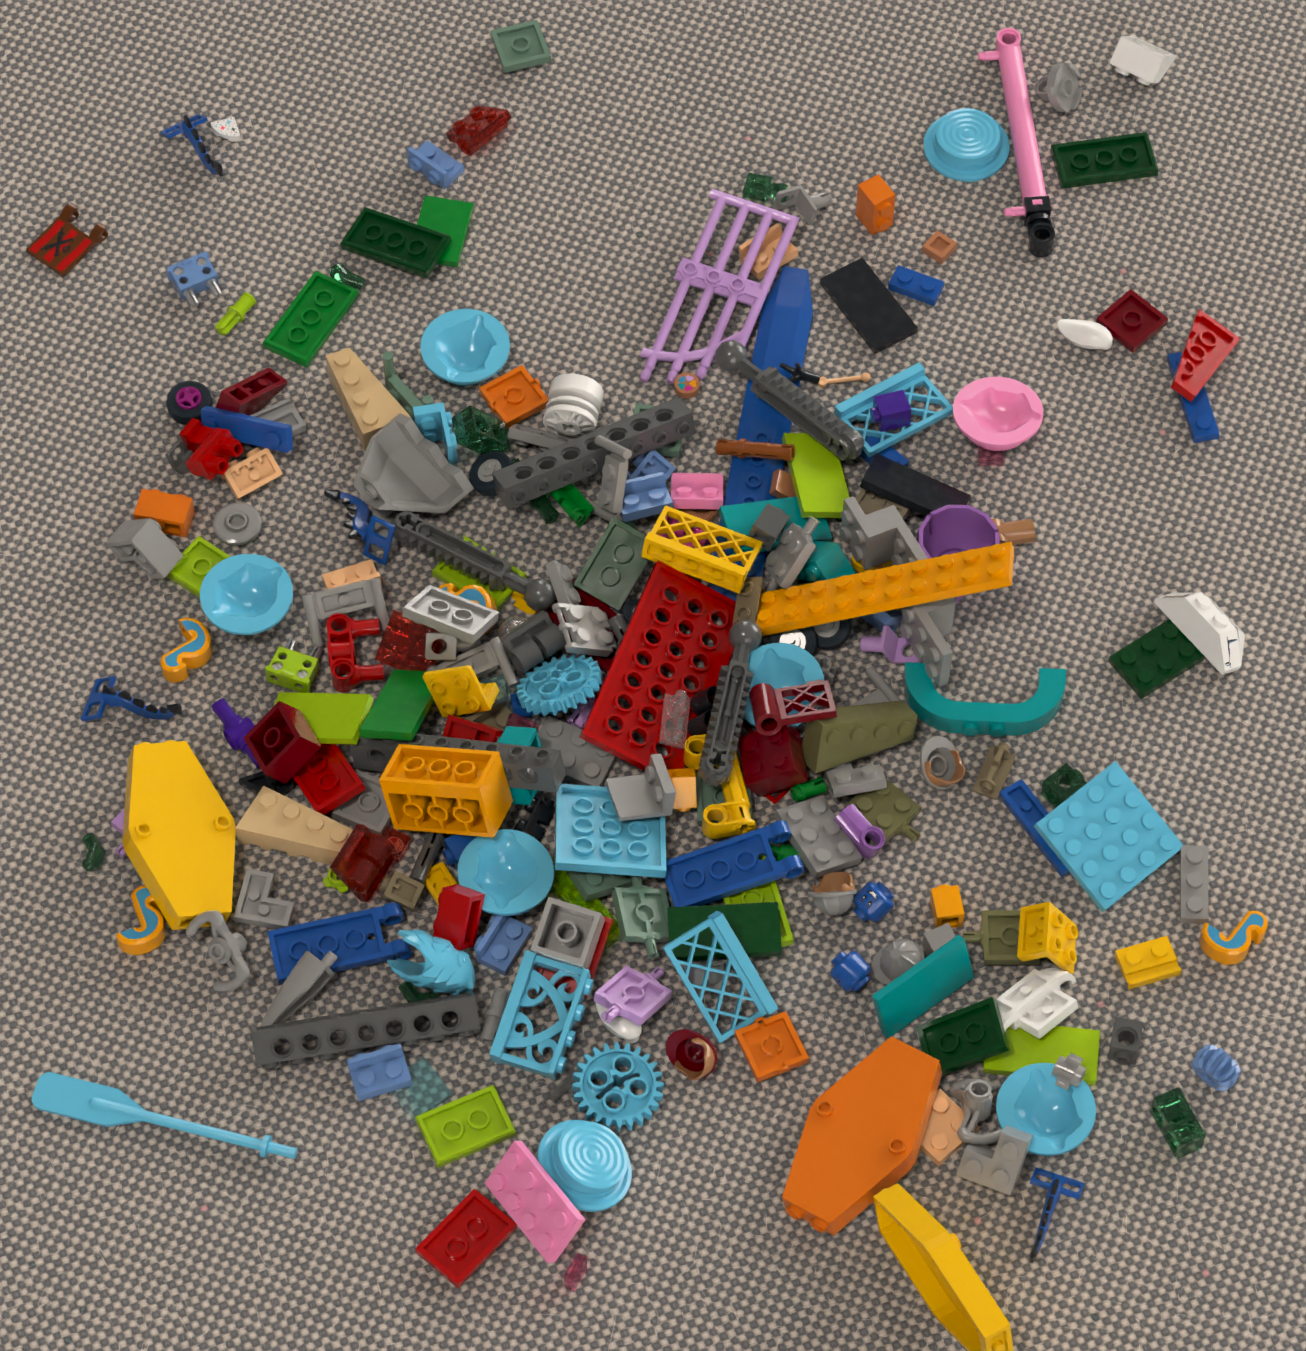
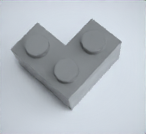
[105,518,184,579]
[956,1125,1033,1195]

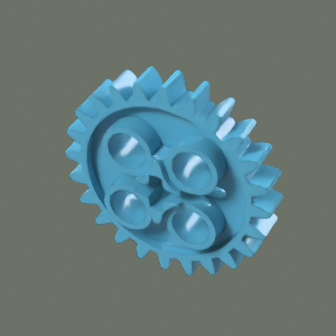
[516,654,603,716]
[572,1042,664,1132]

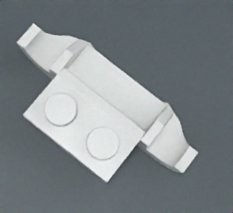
[996,968,1078,1039]

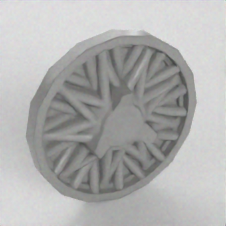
[213,502,262,546]

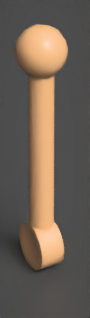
[818,372,871,388]

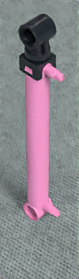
[978,28,1055,258]

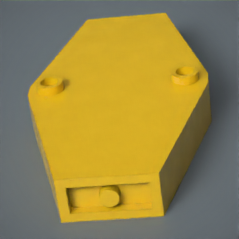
[122,740,236,930]
[873,1183,1014,1351]

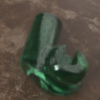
[329,263,365,290]
[82,833,105,872]
[398,981,438,1002]

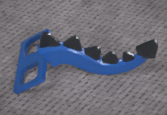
[160,114,223,177]
[324,490,395,566]
[80,676,182,721]
[1029,1167,1085,1263]

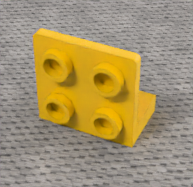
[423,665,500,718]
[1017,902,1078,974]

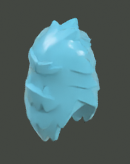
[387,930,476,995]

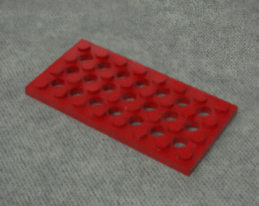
[579,560,736,771]

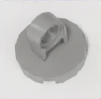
[1034,63,1082,112]

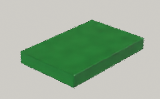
[417,195,474,267]

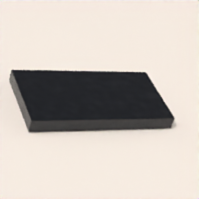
[820,257,918,354]
[859,453,971,517]

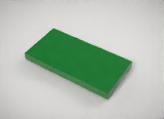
[263,271,359,368]
[359,669,434,741]

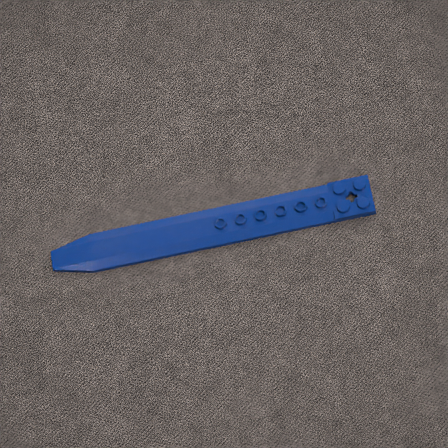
[707,266,813,601]

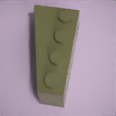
[802,700,918,774]

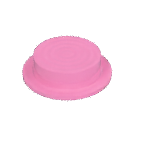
[953,377,1043,451]

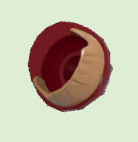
[665,1029,718,1081]

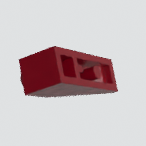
[216,367,288,416]

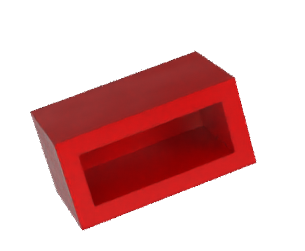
[433,884,485,950]

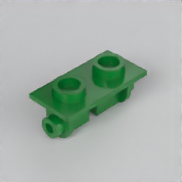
[548,483,595,528]

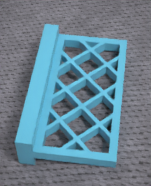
[834,362,953,457]
[662,911,779,1043]

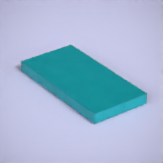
[718,496,832,555]
[872,935,974,1038]

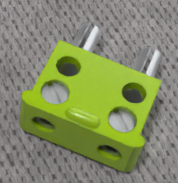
[265,638,322,693]

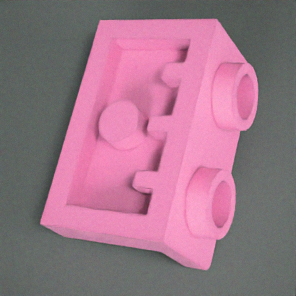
[671,473,723,509]

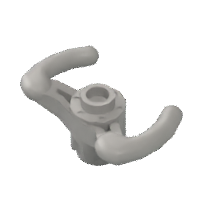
[186,910,250,992]
[950,1078,1003,1145]

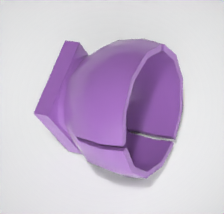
[916,505,1000,603]

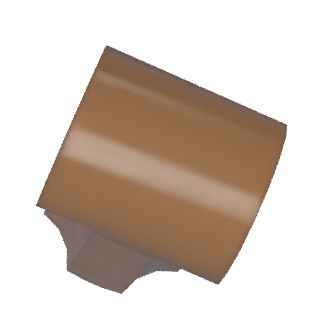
[991,518,1036,545]

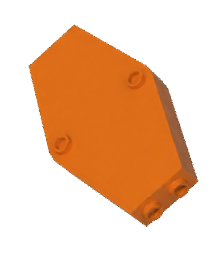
[782,1036,942,1236]

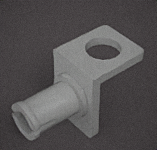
[773,185,832,225]
[425,633,481,660]

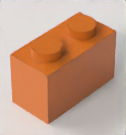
[855,174,895,235]
[133,489,195,538]

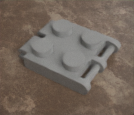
[552,603,618,657]

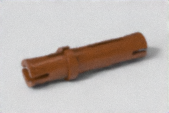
[716,438,795,461]

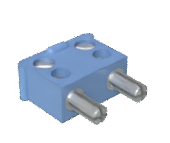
[167,252,222,308]

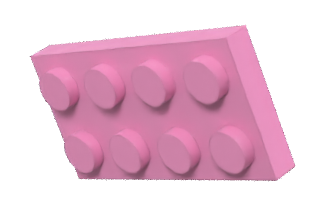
[484,1141,585,1263]

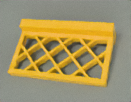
[641,505,763,594]

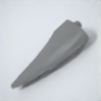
[251,950,338,1053]

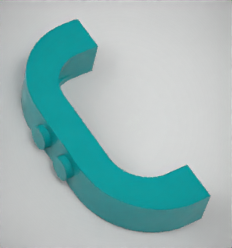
[903,662,1066,737]

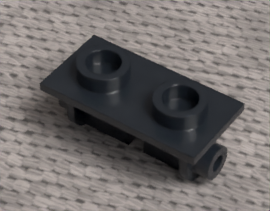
[514,791,555,841]

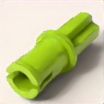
[215,292,256,336]

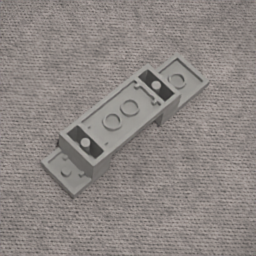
[839,496,956,687]

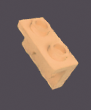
[739,223,799,280]
[219,447,283,500]
[322,559,382,589]

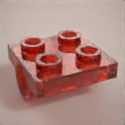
[445,105,512,156]
[375,609,441,671]
[330,824,395,902]

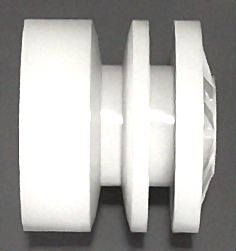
[543,373,604,439]

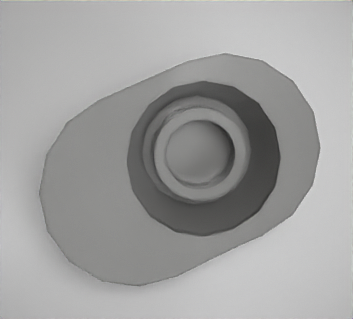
[664,959,727,992]

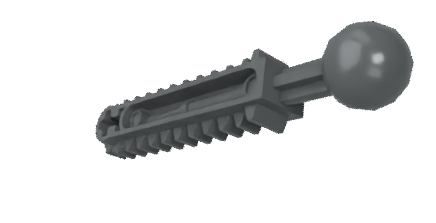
[715,340,864,461]
[391,511,557,612]
[698,619,762,787]

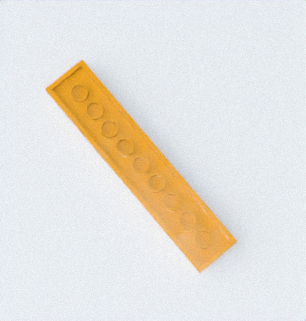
[756,542,1014,636]

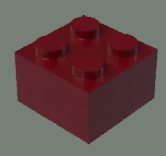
[244,701,322,784]
[738,725,808,797]

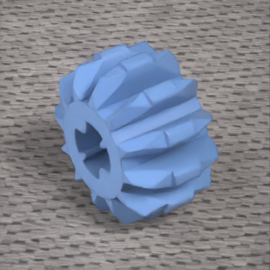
[1191,1045,1241,1091]

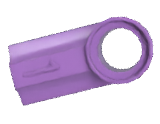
[834,803,885,858]

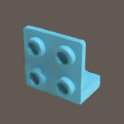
[413,402,458,465]

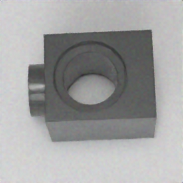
[748,503,790,552]
[1108,1017,1143,1064]

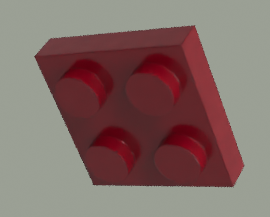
[1096,289,1168,353]

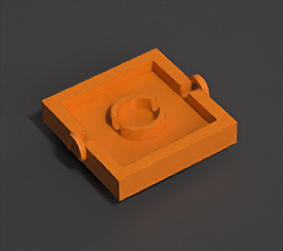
[479,365,548,429]
[734,1011,809,1083]

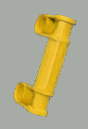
[684,734,756,839]

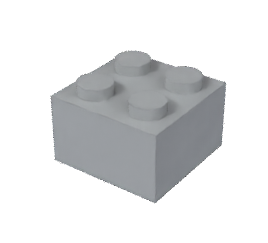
[530,897,605,969]

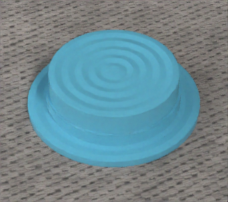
[923,108,1010,182]
[420,309,510,386]
[200,554,293,635]
[743,643,825,728]
[457,829,554,916]
[996,1063,1096,1156]
[537,1120,632,1212]

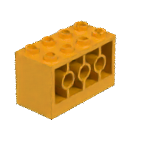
[379,744,513,838]

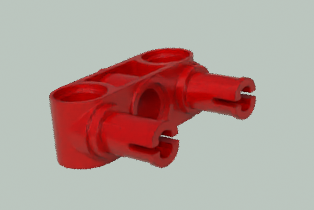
[327,613,384,693]

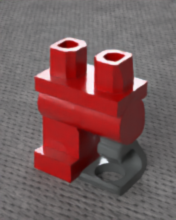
[165,418,244,480]

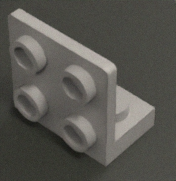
[606,754,676,821]

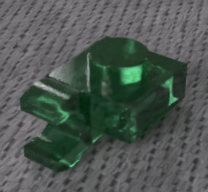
[742,173,788,203]

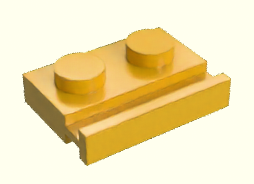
[1114,936,1182,990]

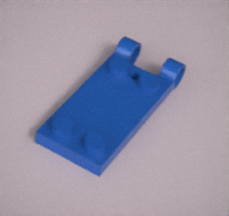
[664,820,805,907]
[267,903,412,985]

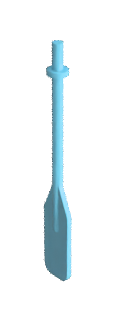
[32,1072,298,1159]

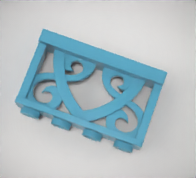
[489,950,594,1080]

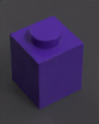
[870,390,911,432]

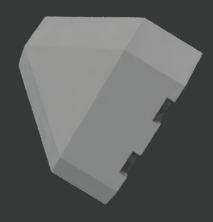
[353,413,474,513]

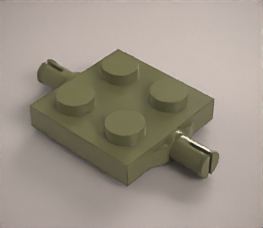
[844,779,921,845]
[963,910,1040,965]

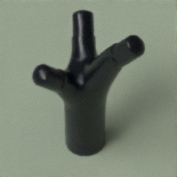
[780,363,820,384]

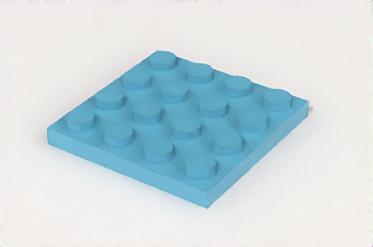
[1033,761,1183,912]
[555,784,666,878]

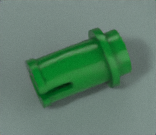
[790,777,827,803]

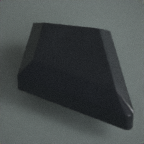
[239,771,294,795]

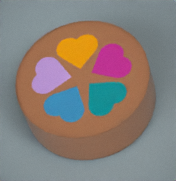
[674,373,700,399]

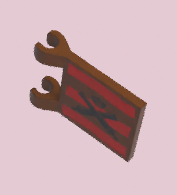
[26,203,108,278]

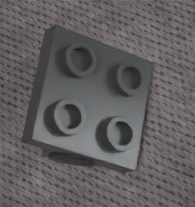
[500,611,569,679]

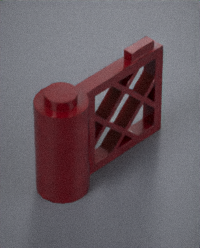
[749,679,837,736]

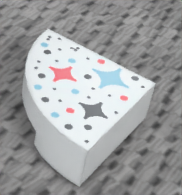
[211,117,241,142]

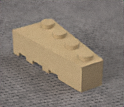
[326,347,411,451]
[235,786,360,867]

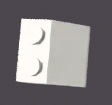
[1110,36,1177,86]

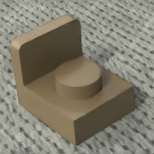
[379,870,425,911]

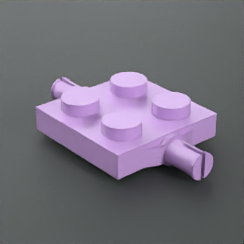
[594,965,672,1026]

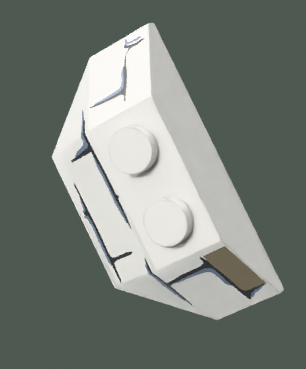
[1154,592,1245,675]

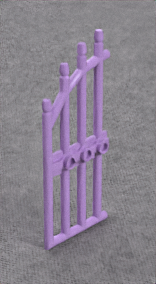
[640,189,800,384]

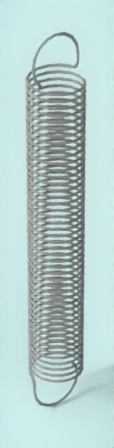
[543,1050,600,1105]

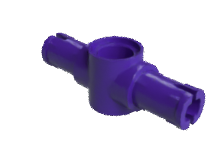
[212,698,261,769]

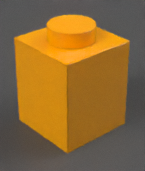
[667,768,697,812]
[929,884,964,928]

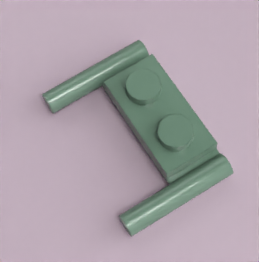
[383,351,433,421]

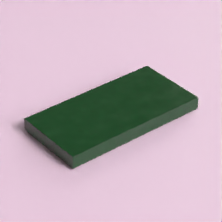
[1050,132,1159,189]
[340,207,452,278]
[667,902,782,962]

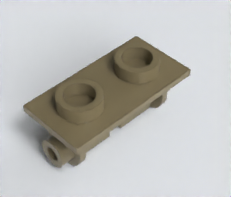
[732,577,765,625]
[972,742,1016,800]

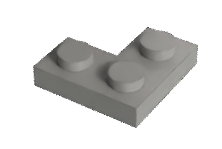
[823,762,887,798]
[233,869,295,929]

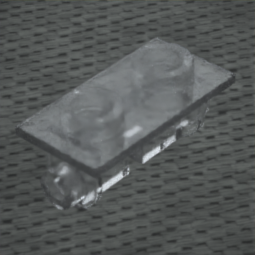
[659,690,690,749]

